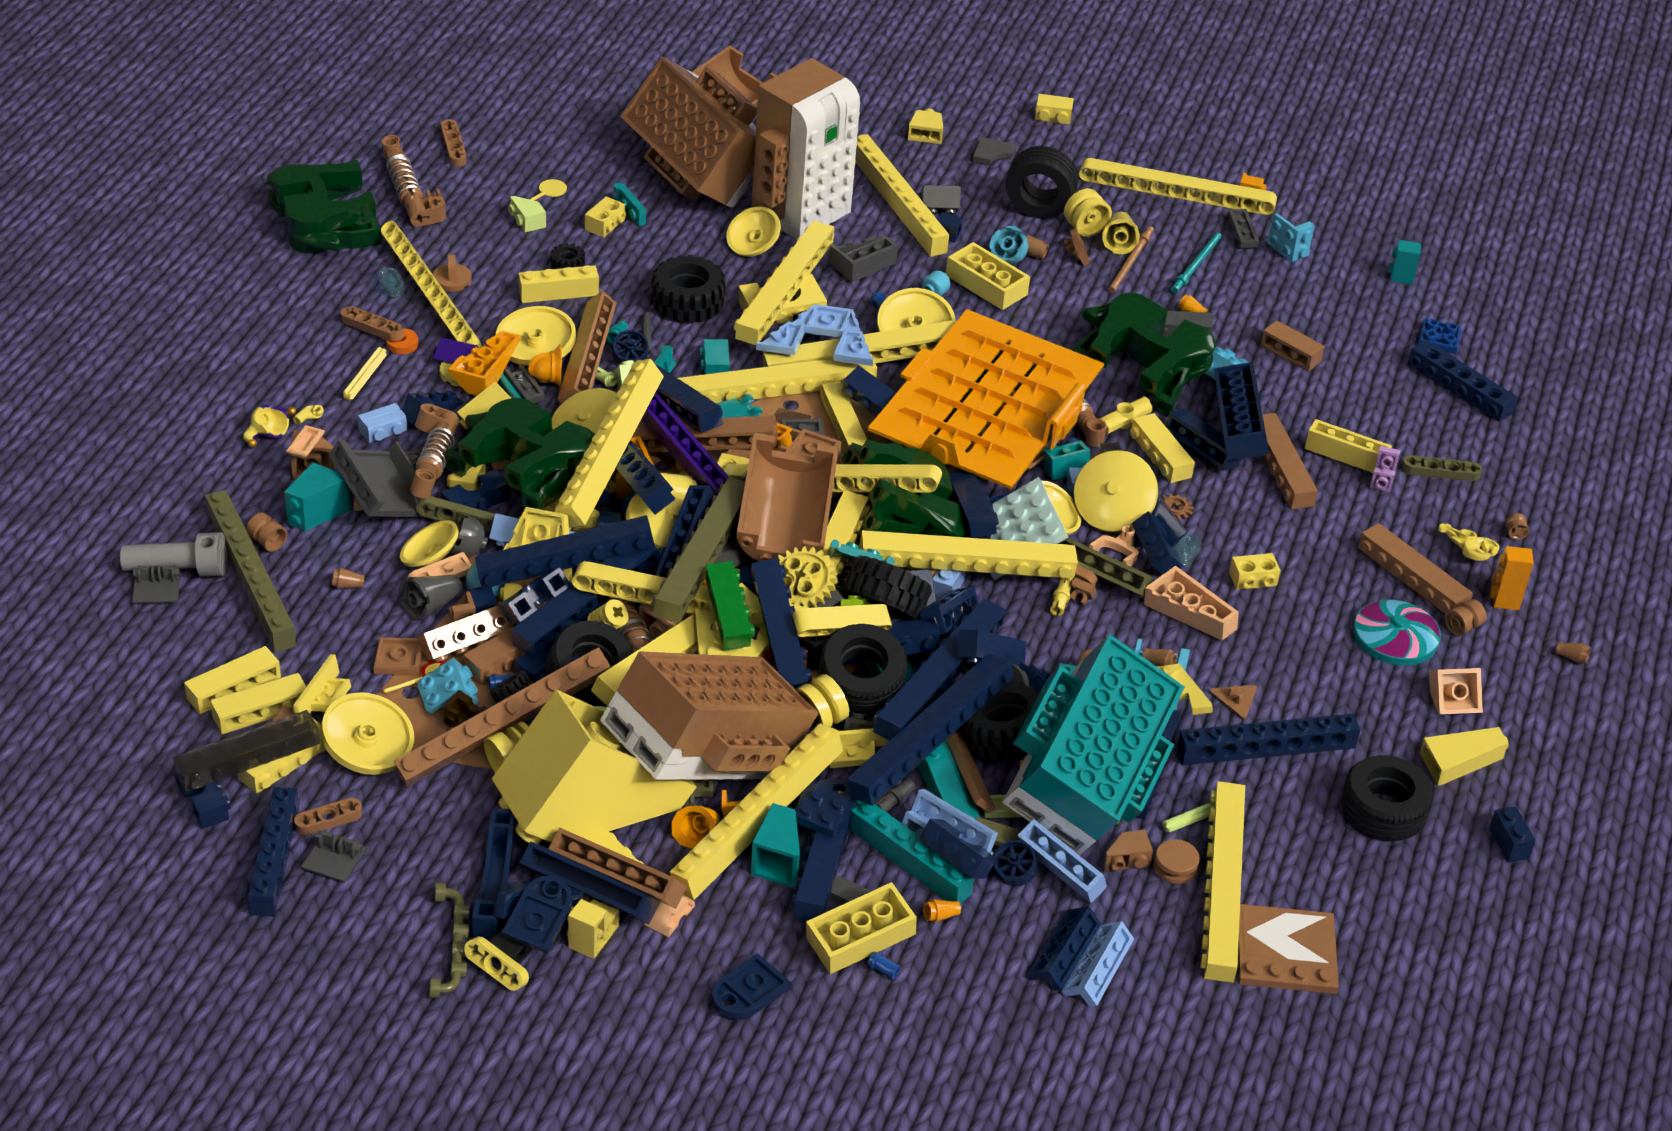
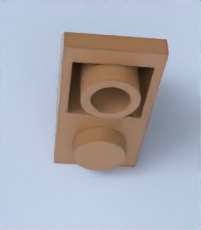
[1103,830,1153,872]

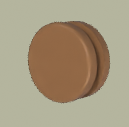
[1153,839,1200,884]

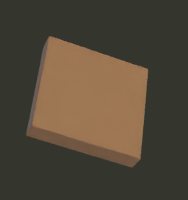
[373,637,423,675]

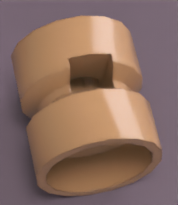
[246,512,288,552]
[1445,599,1487,636]

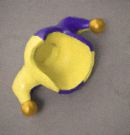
[243,405,296,448]

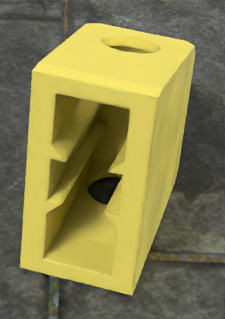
[908,108,943,144]

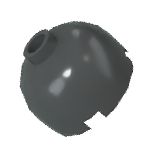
[449,514,488,558]

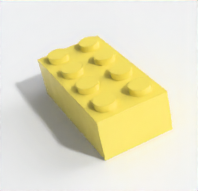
[946,242,1030,310]
[806,882,917,974]

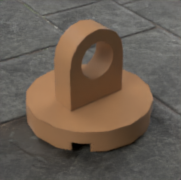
[433,254,472,292]

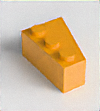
[1490,546,1534,610]

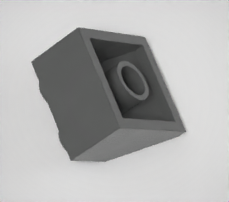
[920,185,961,214]

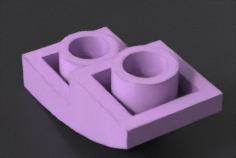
[1370,446,1401,492]

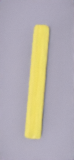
[343,347,386,401]

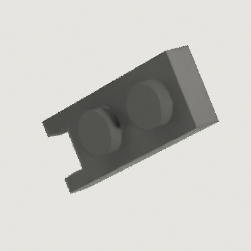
[504,364,545,404]

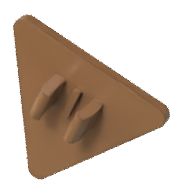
[1210,685,1257,719]

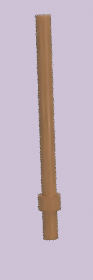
[1108,226,1154,293]

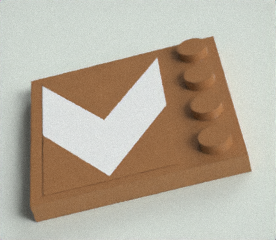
[1238,904,1339,994]

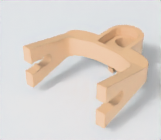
[1089,525,1139,567]

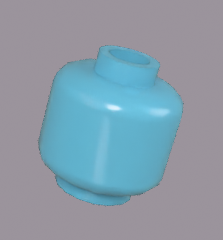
[922,270,950,296]

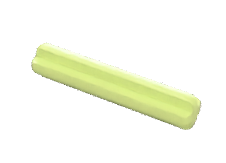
[1162,803,1214,832]

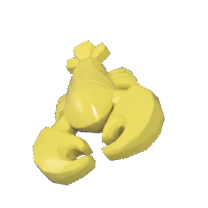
[1438,523,1500,561]

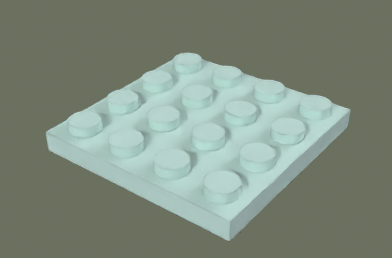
[990,477,1068,580]

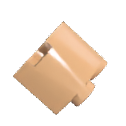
[644,895,695,937]

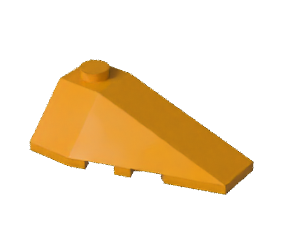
[448,331,521,396]

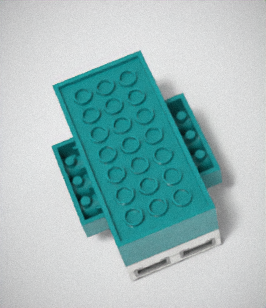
[1002,634,1185,856]

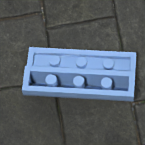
[902,789,998,856]

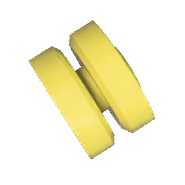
[1064,188,1112,237]
[796,674,849,730]

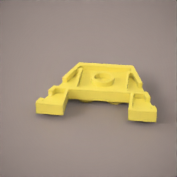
[503,507,573,582]
[694,609,770,657]
[1158,664,1213,715]

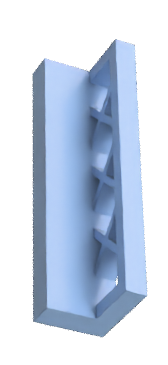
[1061,921,1134,1007]

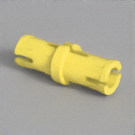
[1050,578,1073,616]

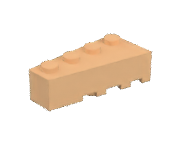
[1144,566,1239,640]

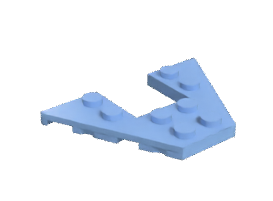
[756,304,873,366]

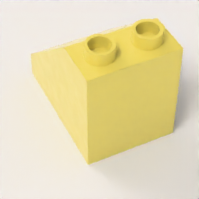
[492,689,697,844]

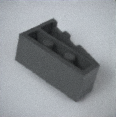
[828,236,898,282]

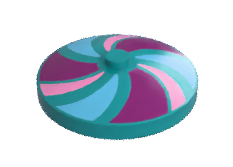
[1353,599,1441,666]

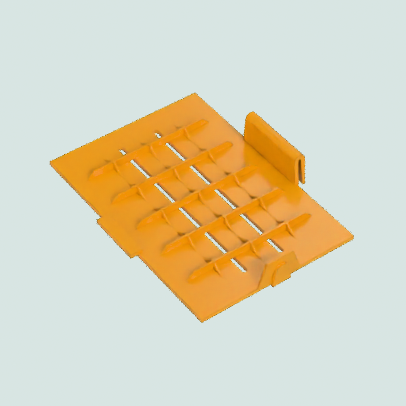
[868,309,1104,489]

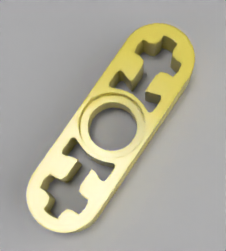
[464,936,529,991]

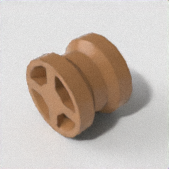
[1505,513,1529,540]

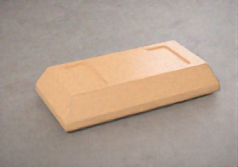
[286,425,325,459]

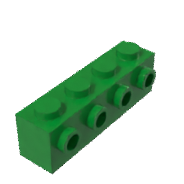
[705,561,755,650]

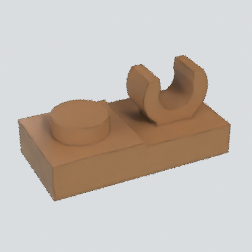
[1064,228,1091,266]

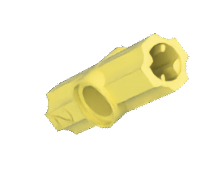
[1099,397,1152,434]

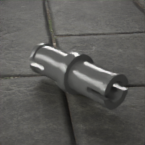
[875,778,916,812]

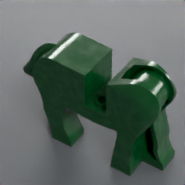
[267,160,382,254]
[1072,293,1216,417]
[445,398,595,510]
[841,439,968,537]

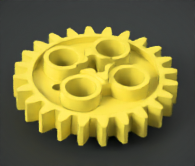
[778,546,838,608]

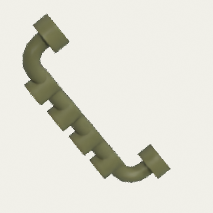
[429,882,470,999]

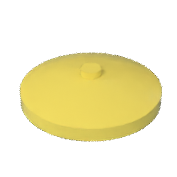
[877,288,955,358]
[496,306,576,366]
[552,388,616,434]
[1074,450,1158,533]
[626,492,685,552]
[320,693,414,775]

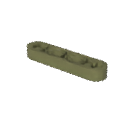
[1402,455,1483,481]
[416,496,495,534]

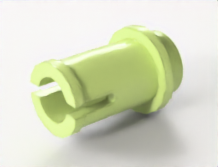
[595,367,618,387]

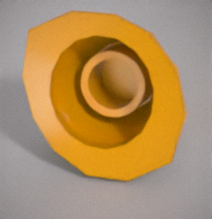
[528,344,562,388]
[672,805,720,849]

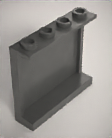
[329,440,434,517]

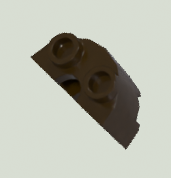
[443,690,488,728]

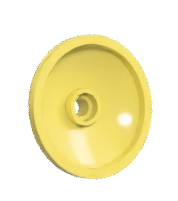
[726,207,781,257]
[1042,481,1081,535]
[400,520,459,567]

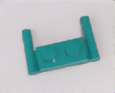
[827,540,895,565]

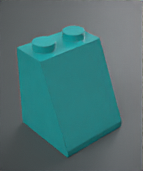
[284,463,352,531]
[751,803,800,888]

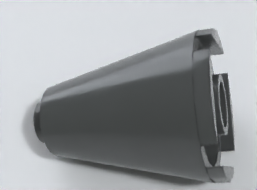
[399,575,462,620]

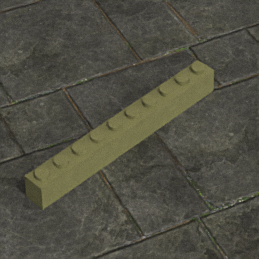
[651,477,745,624]
[205,490,296,653]

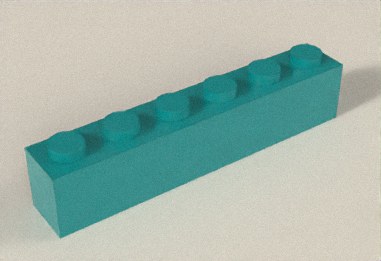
[850,802,974,904]

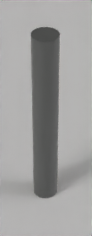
[643,312,651,355]

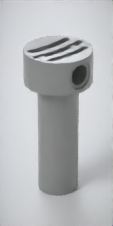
[120,532,228,577]

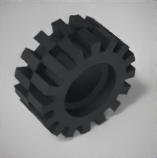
[550,243,585,269]
[490,670,533,704]

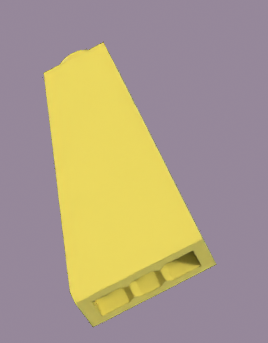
[1420,727,1508,786]

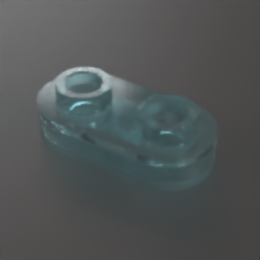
[379,267,405,297]
[1174,535,1202,567]

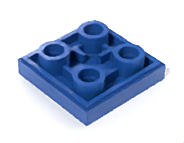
[1418,319,1462,354]

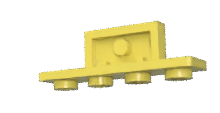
[293,654,351,723]
[804,728,889,768]

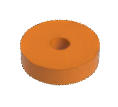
[386,328,418,354]

